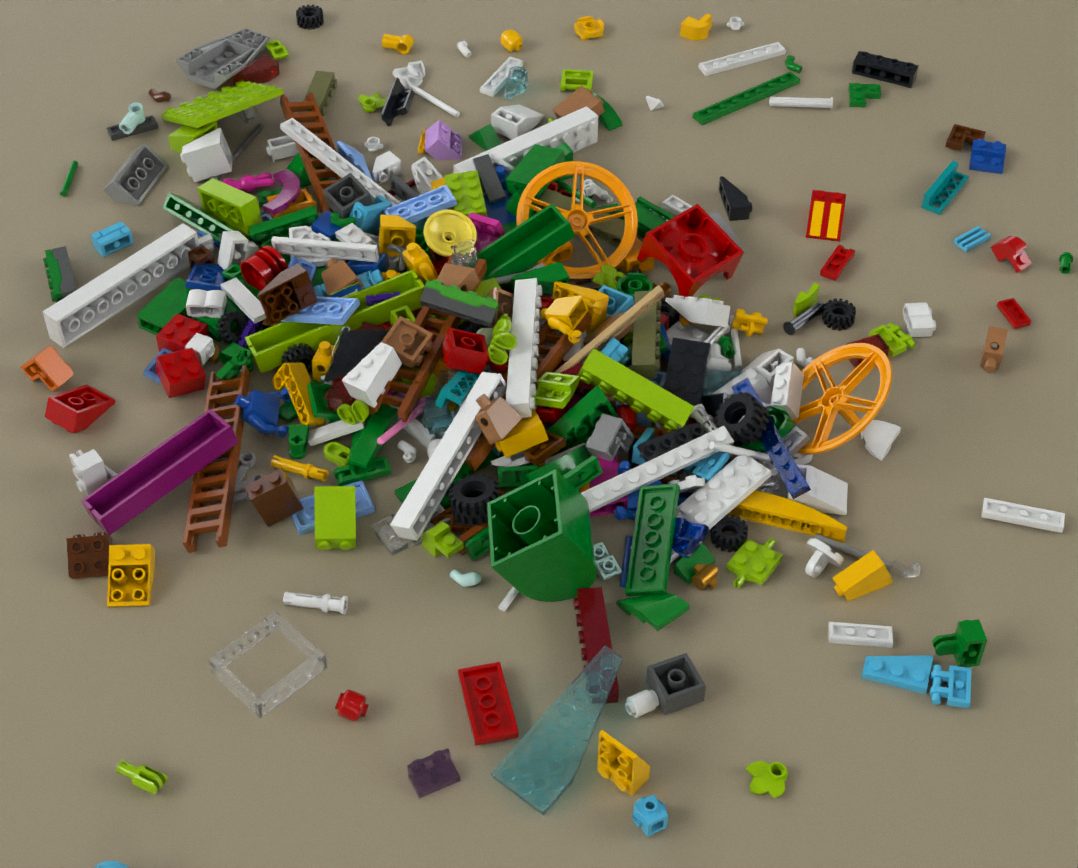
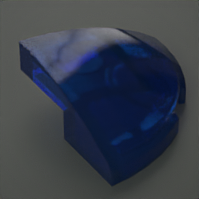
[672,517,709,558]

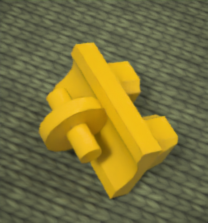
[731,309,768,337]

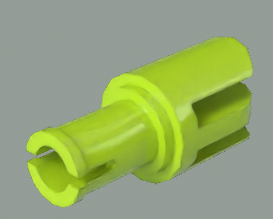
[116,759,168,795]

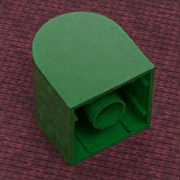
[487,469,597,602]

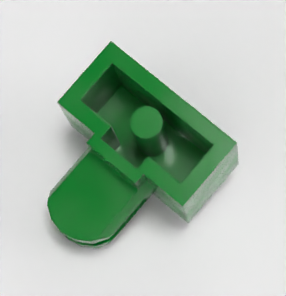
[932,619,987,667]

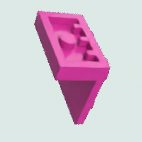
[468,212,505,255]

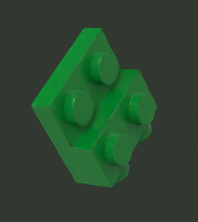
[307,382,348,424]

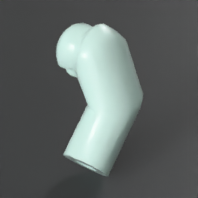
[450,569,481,587]

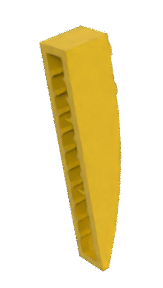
[727,490,847,543]

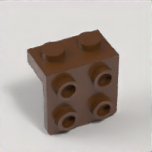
[66,532,112,579]

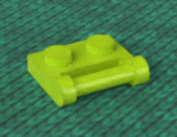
[560,69,594,92]

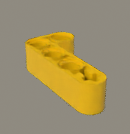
[273,362,325,426]

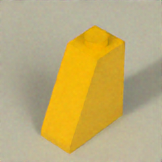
[495,409,549,458]
[832,550,893,601]

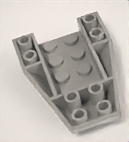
[176,28,270,89]

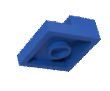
[969,139,1006,174]
[346,253,390,275]

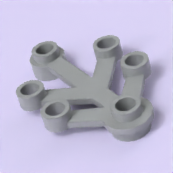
[209,451,264,509]

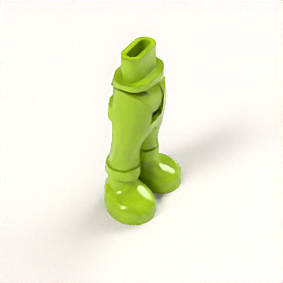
[488,314,517,365]
[337,400,370,425]

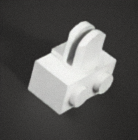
[217,231,259,270]
[69,449,108,496]

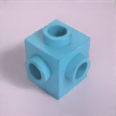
[632,794,668,837]

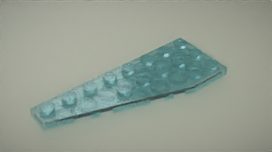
[491,645,623,816]

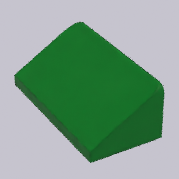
[674,542,716,584]

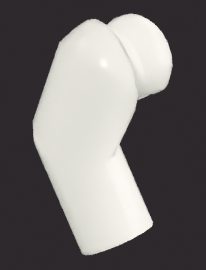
[710,343,729,361]
[796,348,815,368]

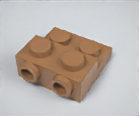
[381,316,434,368]

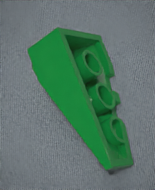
[348,404,398,469]

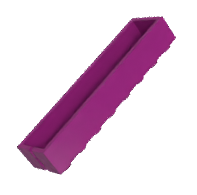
[81,409,238,536]

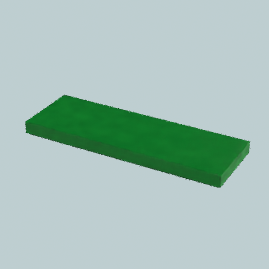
[625,483,680,596]

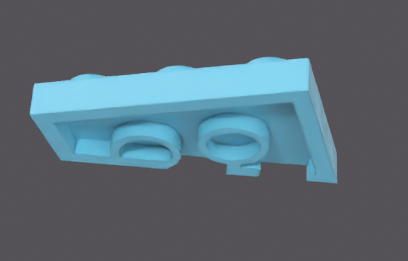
[861,655,934,694]

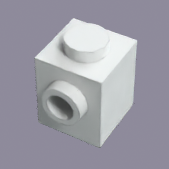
[185,333,215,365]

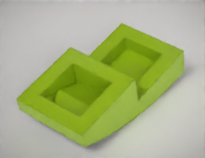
[265,39,289,60]
[793,283,820,316]

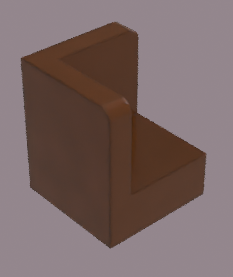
[188,245,214,268]

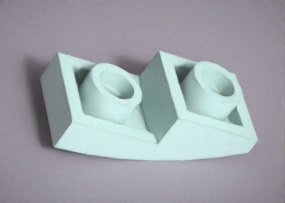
[594,542,622,580]

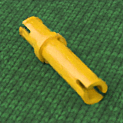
[271,455,329,482]

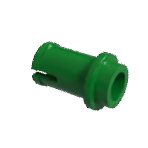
[1059,252,1073,274]
[718,335,735,358]

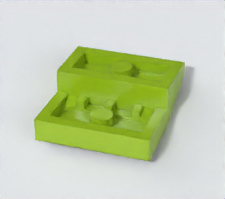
[533,372,580,409]

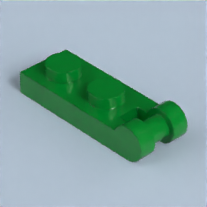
[333,456,392,486]

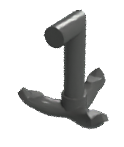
[387,244,407,274]

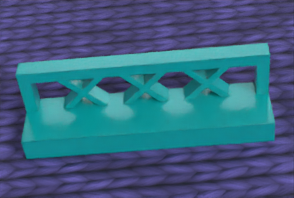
[921,160,969,215]
[435,369,489,408]

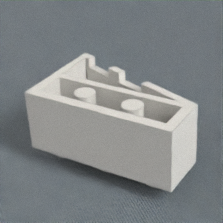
[342,342,402,408]

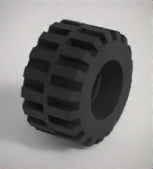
[715,392,769,446]
[449,474,500,526]

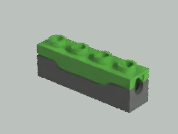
[420,279,499,328]

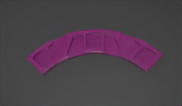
[263,169,301,215]

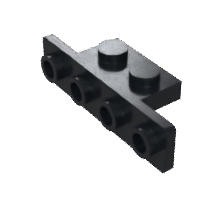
[381,77,415,126]
[637,422,706,462]

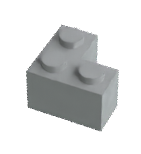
[586,413,635,461]

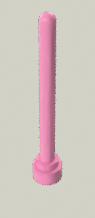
[377,395,435,445]

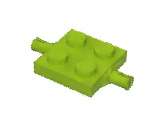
[726,538,783,588]

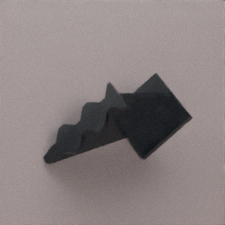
[324,325,393,382]

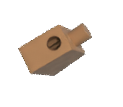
[322,258,364,297]
[437,263,480,293]
[980,326,1008,373]
[475,394,522,445]

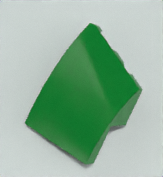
[616,592,690,631]

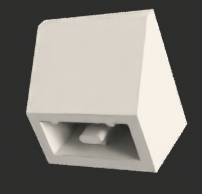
[740,349,794,390]

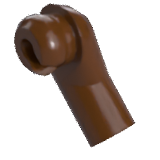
[149,89,171,103]

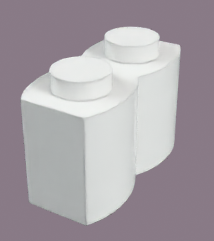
[186,289,227,318]
[903,302,936,337]

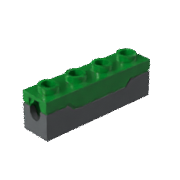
[43,246,76,302]

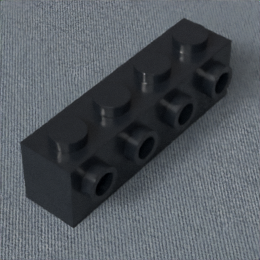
[852,51,919,88]

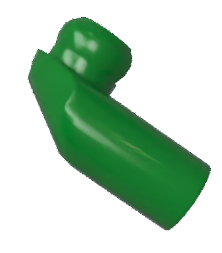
[785,55,802,73]
[330,212,356,228]

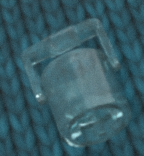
[504,66,528,100]

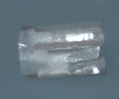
[756,475,779,493]

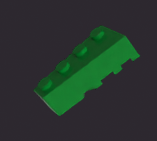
[547,385,619,456]

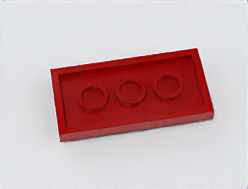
[458,662,519,746]

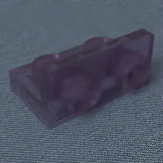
[407,748,460,798]

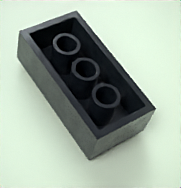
[664,337,711,417]

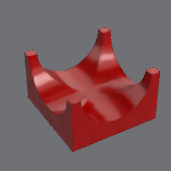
[636,204,744,299]

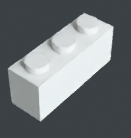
[770,361,804,419]

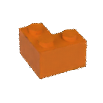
[20,345,74,391]

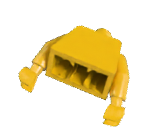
[402,243,438,286]
[541,295,602,344]

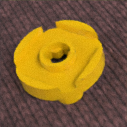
[574,16,604,40]

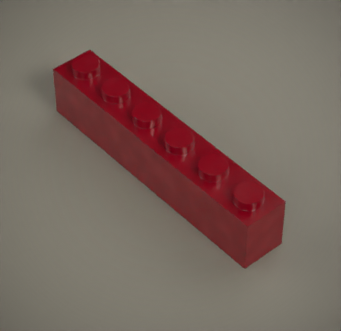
[573,587,619,705]

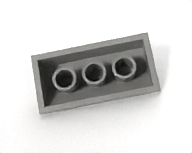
[103,143,168,206]

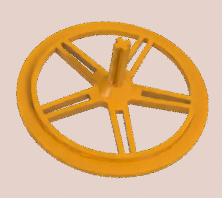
[516,161,638,280]
[793,343,892,455]

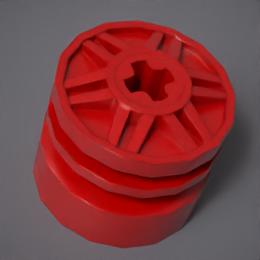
[240,245,288,291]

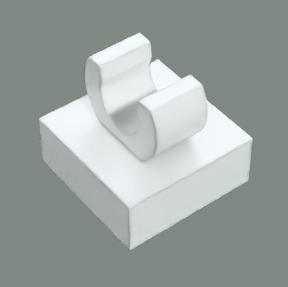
[198,234,214,255]

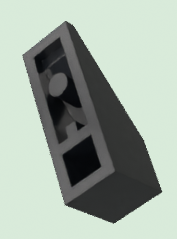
[719,176,752,221]

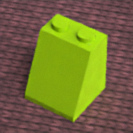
[168,121,218,154]
[314,486,356,550]

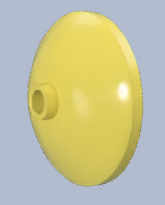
[423,210,477,258]

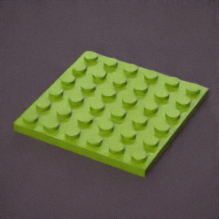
[161,80,284,128]

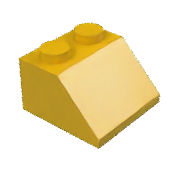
[378,215,416,257]

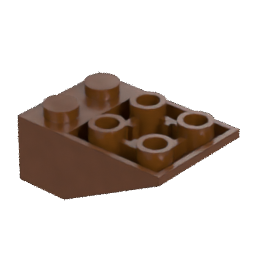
[257,264,318,326]

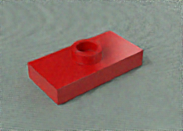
[997,298,1031,329]

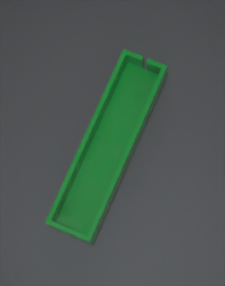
[459,203,575,286]

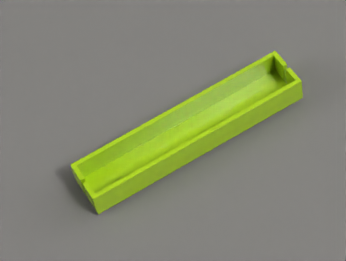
[245,269,425,373]

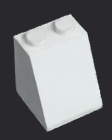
[180,128,233,182]

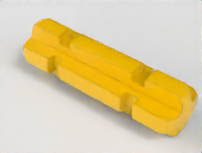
[417,130,426,154]

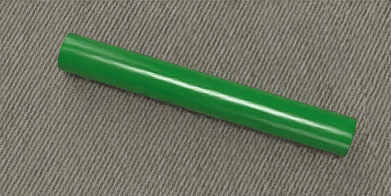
[60,161,78,197]

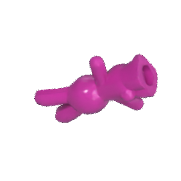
[221,173,275,194]

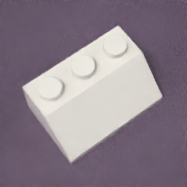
[712,367,772,405]

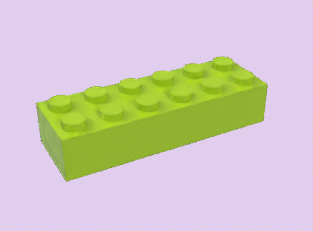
[577,348,694,432]

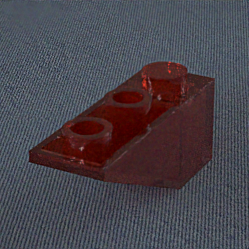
[233,55,280,85]

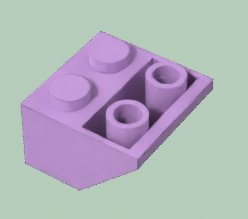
[425,120,462,160]

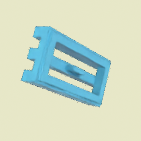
[954,226,991,252]

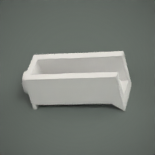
[266,135,299,162]

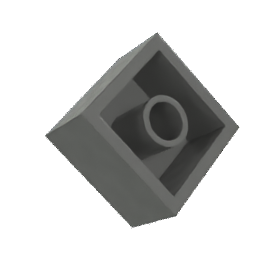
[323,173,373,219]
[646,653,706,715]

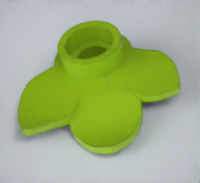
[358,93,387,112]
[592,265,626,290]
[746,761,788,799]

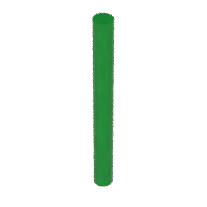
[555,179,596,208]

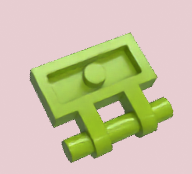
[869,322,916,357]

